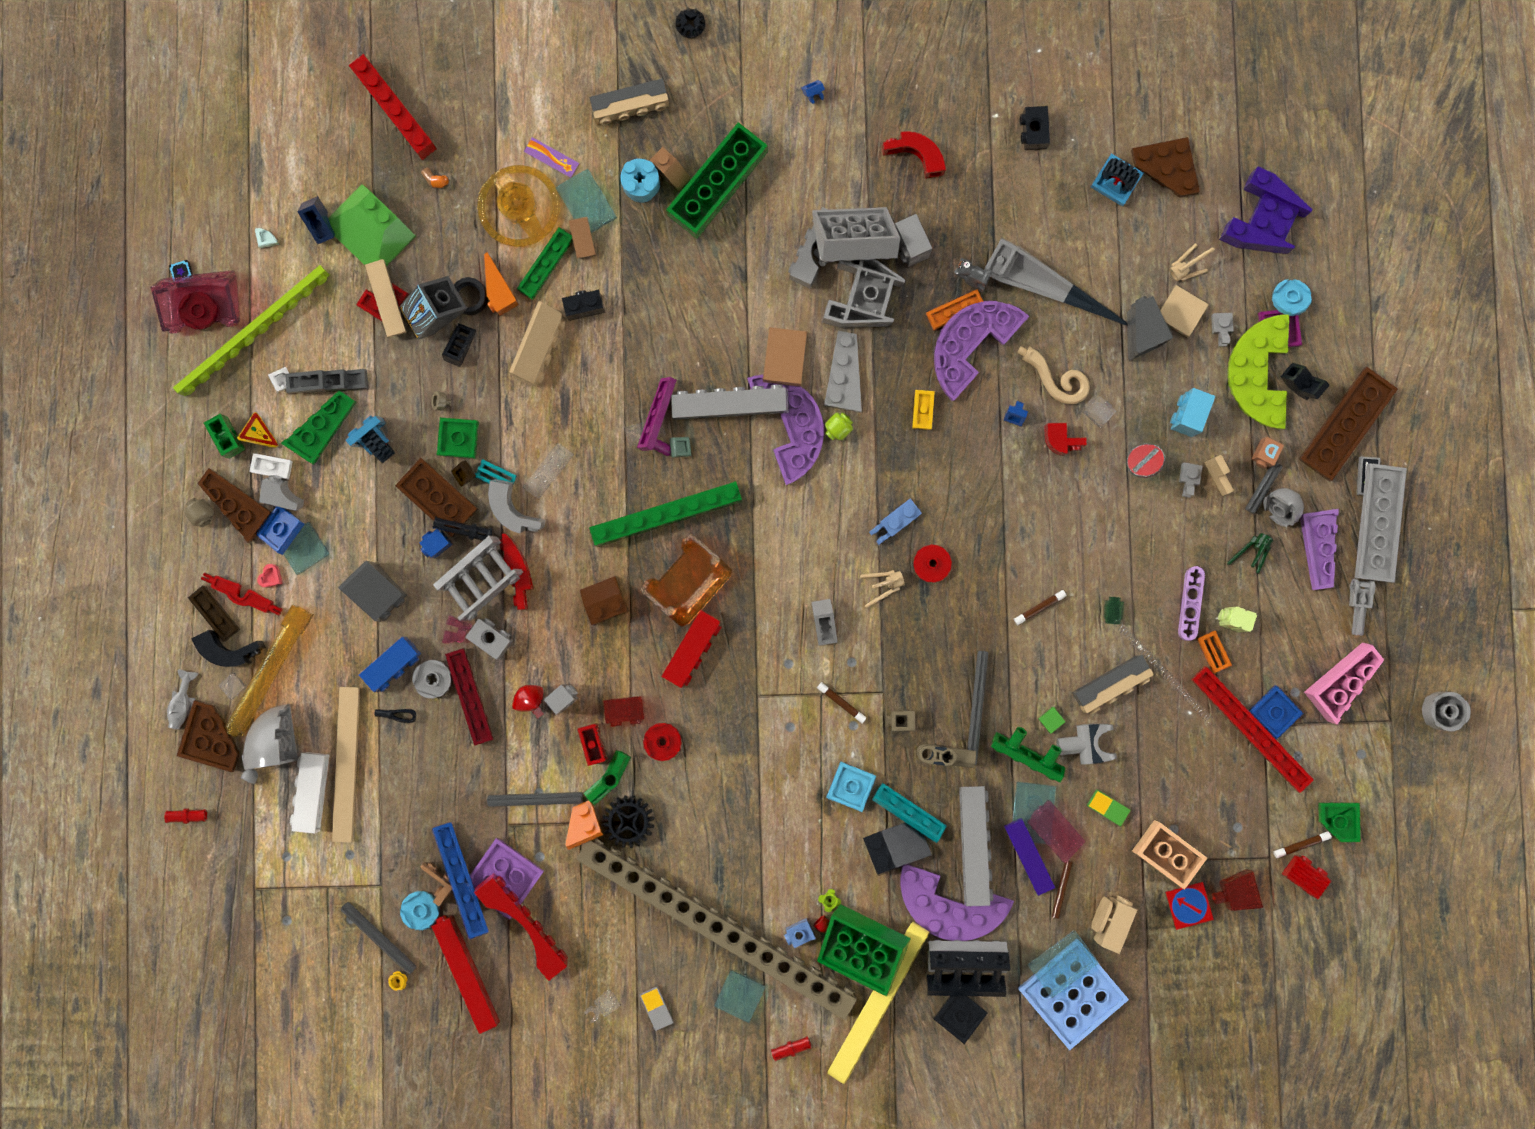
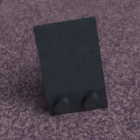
[863,822,932,876]

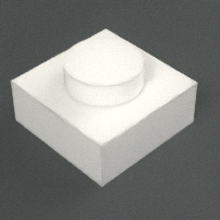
[268,367,289,393]

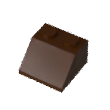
[580,576,629,626]

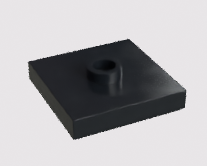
[933,996,988,1045]

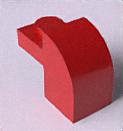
[1044,423,1087,456]

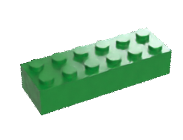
[666,122,768,239]

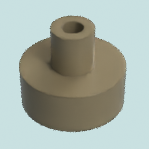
[431,391,451,411]

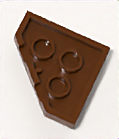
[1131,137,1200,198]
[177,700,240,772]

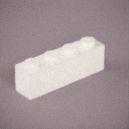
[290,752,330,834]

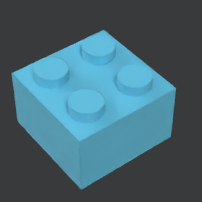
[1170,388,1215,437]

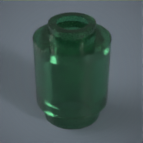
[1104,596,1124,624]

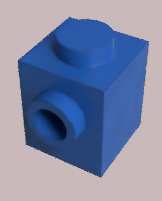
[419,529,453,559]

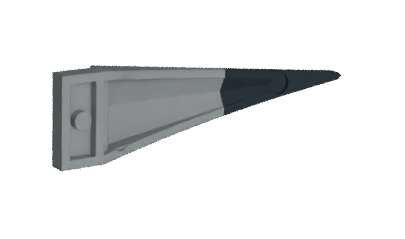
[984,238,1127,325]

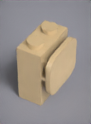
[1091,896,1137,954]

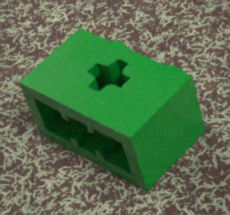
[203,414,246,459]

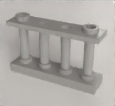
[433,536,523,621]

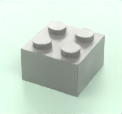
[895,214,932,267]

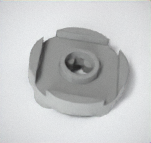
[412,660,452,698]

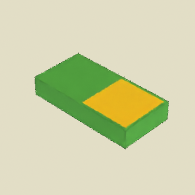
[1086,789,1131,827]

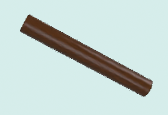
[1051,860,1073,919]

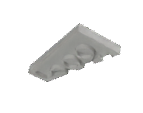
[824,331,862,413]

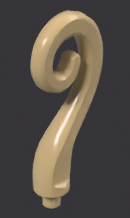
[1017,346,1090,404]

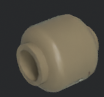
[184,498,214,527]

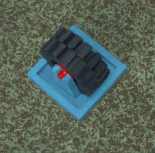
[1091,153,1143,207]
[345,415,395,463]

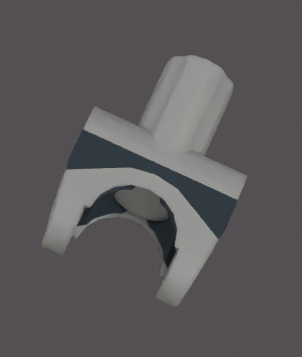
[1057,723,1117,764]

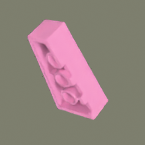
[1304,643,1384,725]

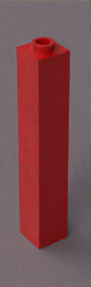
[431,915,500,1034]

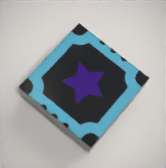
[169,260,194,284]

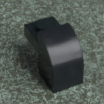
[1280,362,1330,400]

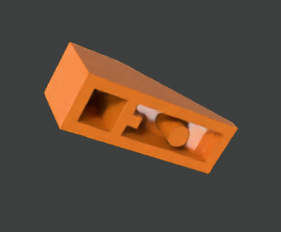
[484,252,519,316]

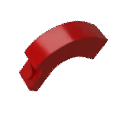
[882,131,946,179]

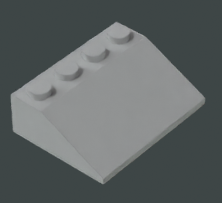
[812,207,900,262]

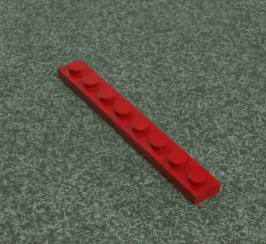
[1191,666,1314,793]

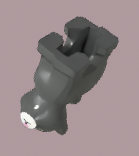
[954,258,992,293]

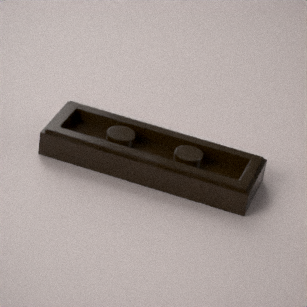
[187,585,240,642]

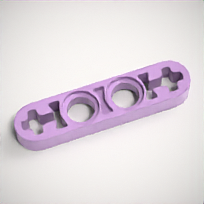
[1178,566,1205,641]

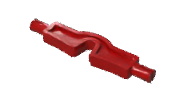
[201,573,283,616]

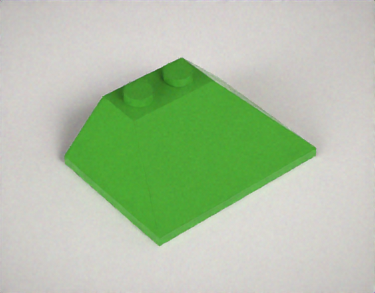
[328,184,416,266]

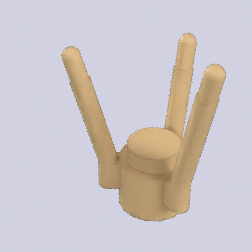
[1169,243,1215,282]
[860,570,905,608]

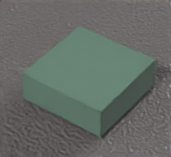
[669,437,692,458]

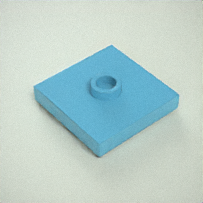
[826,761,876,812]

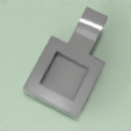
[1211,313,1233,347]
[1179,463,1202,498]

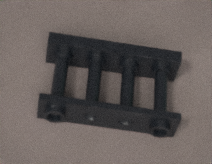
[926,951,1011,997]

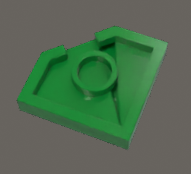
[1318,802,1361,842]

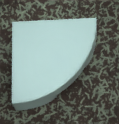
[255,228,279,249]

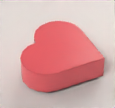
[257,564,282,588]

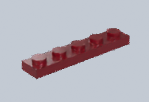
[445,648,494,746]

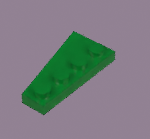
[281,391,356,465]

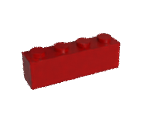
[661,610,722,688]

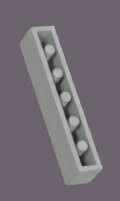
[671,385,789,420]
[959,786,993,906]

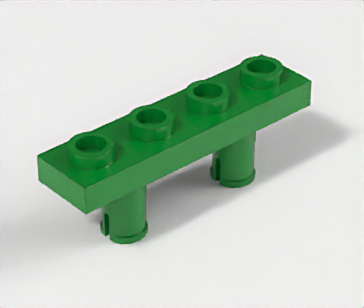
[991,727,1065,783]

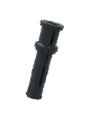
[432,516,493,541]

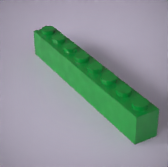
[589,481,742,547]

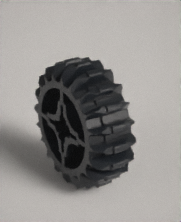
[602,795,655,848]

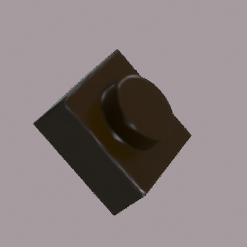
[451,460,476,487]

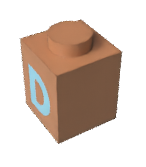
[1251,437,1284,469]

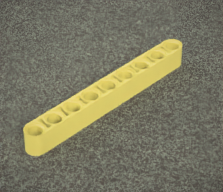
[827,922,930,1084]

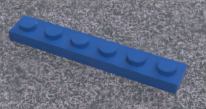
[432,822,489,940]

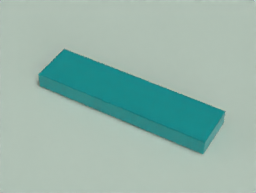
[872,783,947,843]

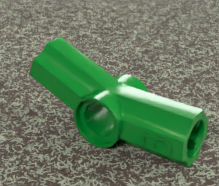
[584,750,631,806]

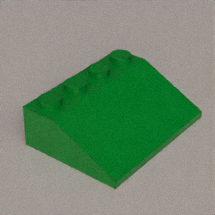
[817,904,911,997]

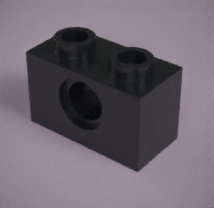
[1020,106,1050,150]

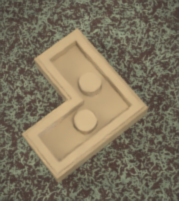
[1204,455,1234,496]

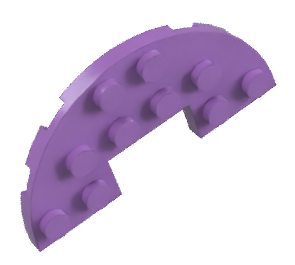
[934,301,1029,401]
[747,375,824,486]
[900,864,1014,941]

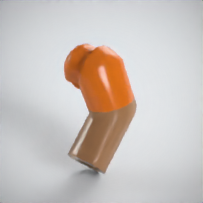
[421,168,449,188]

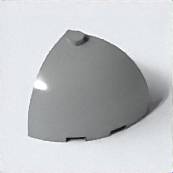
[242,704,298,770]

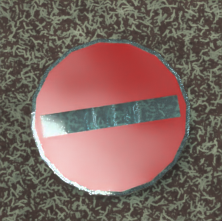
[1126,444,1166,478]

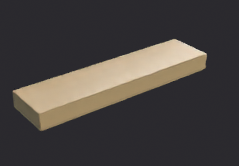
[365,259,407,338]

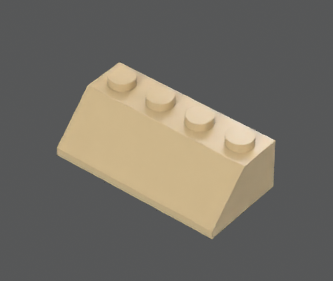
[509,301,566,387]

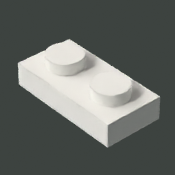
[249,453,293,480]

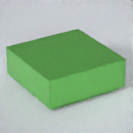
[1038,707,1065,734]

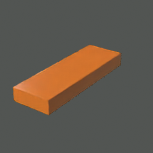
[926,289,984,331]

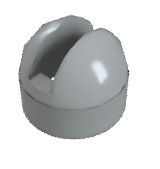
[241,769,258,785]

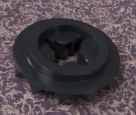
[675,7,705,38]

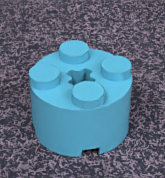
[620,159,660,203]

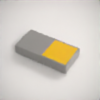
[640,986,674,1031]

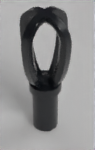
[374,709,417,723]

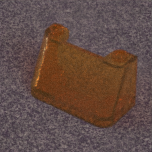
[640,533,732,627]

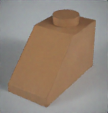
[650,147,691,193]

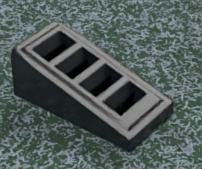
[442,323,476,367]

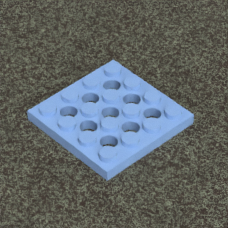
[1018,938,1129,1050]

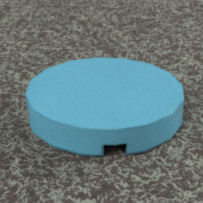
[1272,279,1312,316]
[400,891,440,930]

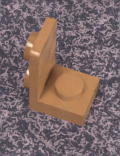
[420,862,452,906]

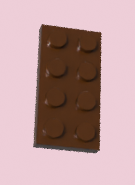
[395,458,478,537]

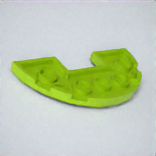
[1227,315,1289,430]

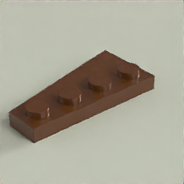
[197,468,272,543]

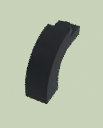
[191,630,266,667]

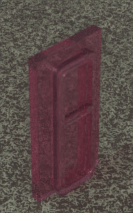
[1028,800,1085,863]

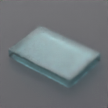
[555,168,617,233]
[1012,782,1056,844]
[1028,930,1099,998]

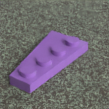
[1300,509,1339,590]

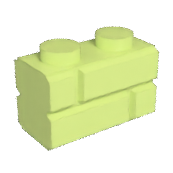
[1218,607,1257,632]

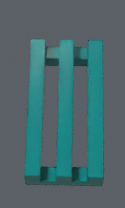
[475,459,517,485]

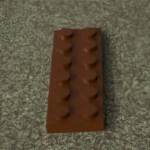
[1299,367,1398,482]

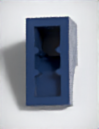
[297,196,336,244]

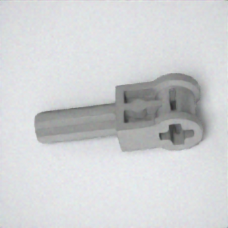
[1349,578,1375,636]

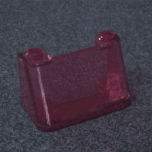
[150,270,241,334]

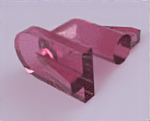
[442,615,472,643]

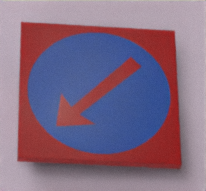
[1165,882,1214,930]

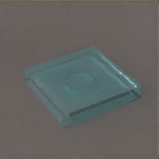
[283,522,330,575]
[714,970,766,1023]

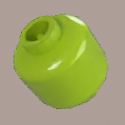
[825,412,853,441]

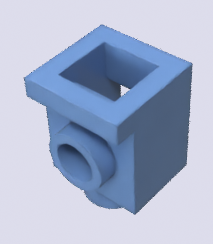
[784,918,816,948]

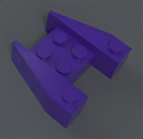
[1219,166,1313,254]

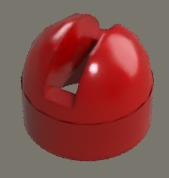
[813,915,829,933]

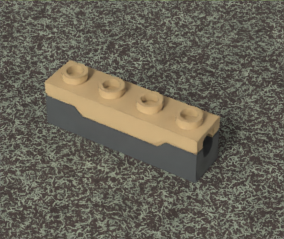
[589,78,669,125]
[1072,655,1154,714]

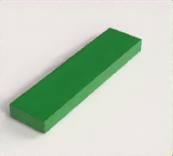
[517,227,573,300]

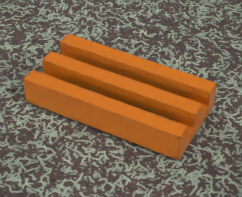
[1196,630,1232,673]

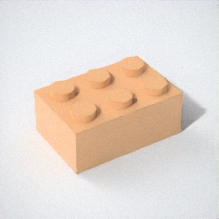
[1132,820,1207,890]

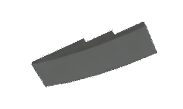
[285,369,368,393]

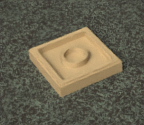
[1160,285,1209,338]

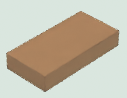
[569,216,596,258]

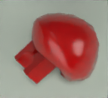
[512,685,544,719]

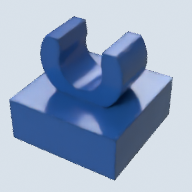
[801,80,825,104]
[1004,401,1028,426]

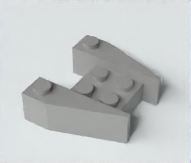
[822,259,905,328]

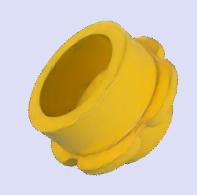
[388,971,408,991]

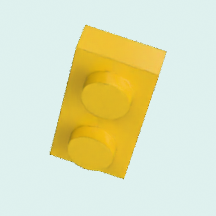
[912,390,935,430]

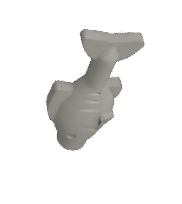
[167,669,198,730]

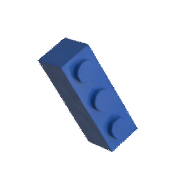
[359,636,421,692]

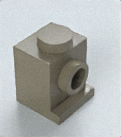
[887,711,915,731]

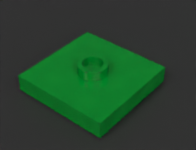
[436,417,479,459]

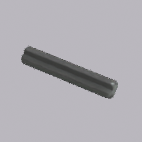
[1245,462,1282,514]

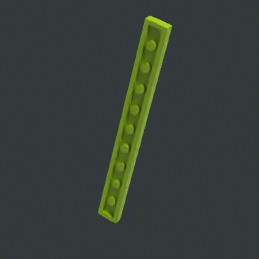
[173,265,330,396]

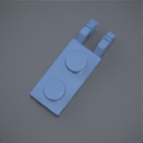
[869,499,922,545]

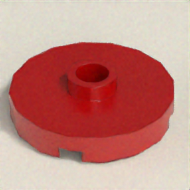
[913,544,952,583]
[643,722,682,761]

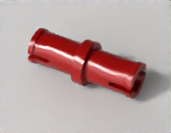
[164,808,208,824]
[771,1036,812,1062]

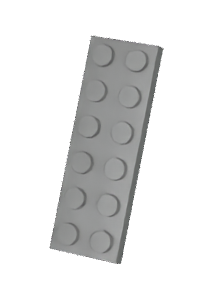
[1355,463,1407,583]

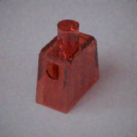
[1212,869,1263,911]

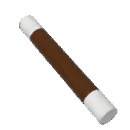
[1013,590,1067,626]
[817,682,867,723]
[1274,831,1331,858]

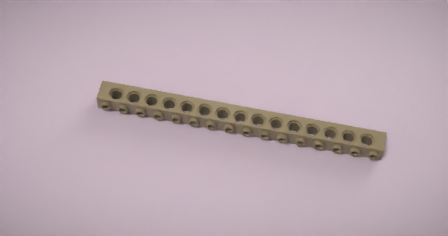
[576,838,857,1020]

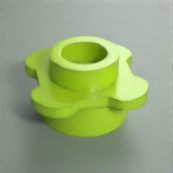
[818,889,841,912]

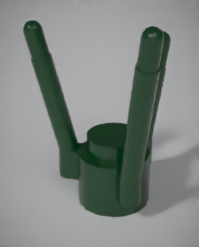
[1227,533,1273,574]

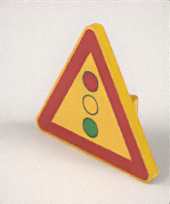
[237,412,278,448]

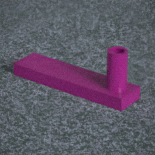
[637,377,677,456]

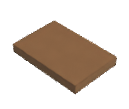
[763,327,807,387]

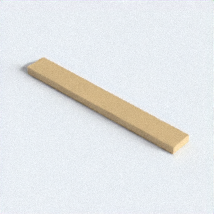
[332,687,360,842]

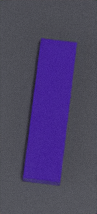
[1004,818,1055,896]

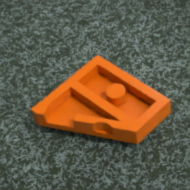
[565,800,603,850]

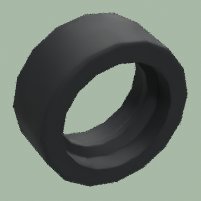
[454,277,488,316]

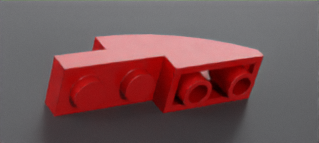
[500,534,534,610]

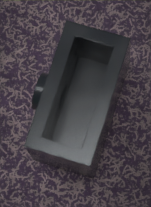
[562,289,606,321]

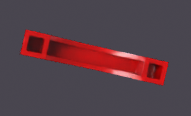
[349,54,437,160]
[474,873,568,981]

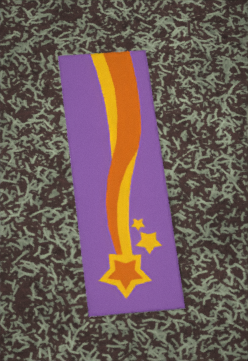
[524,137,579,178]

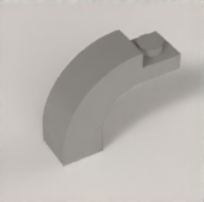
[488,479,546,533]

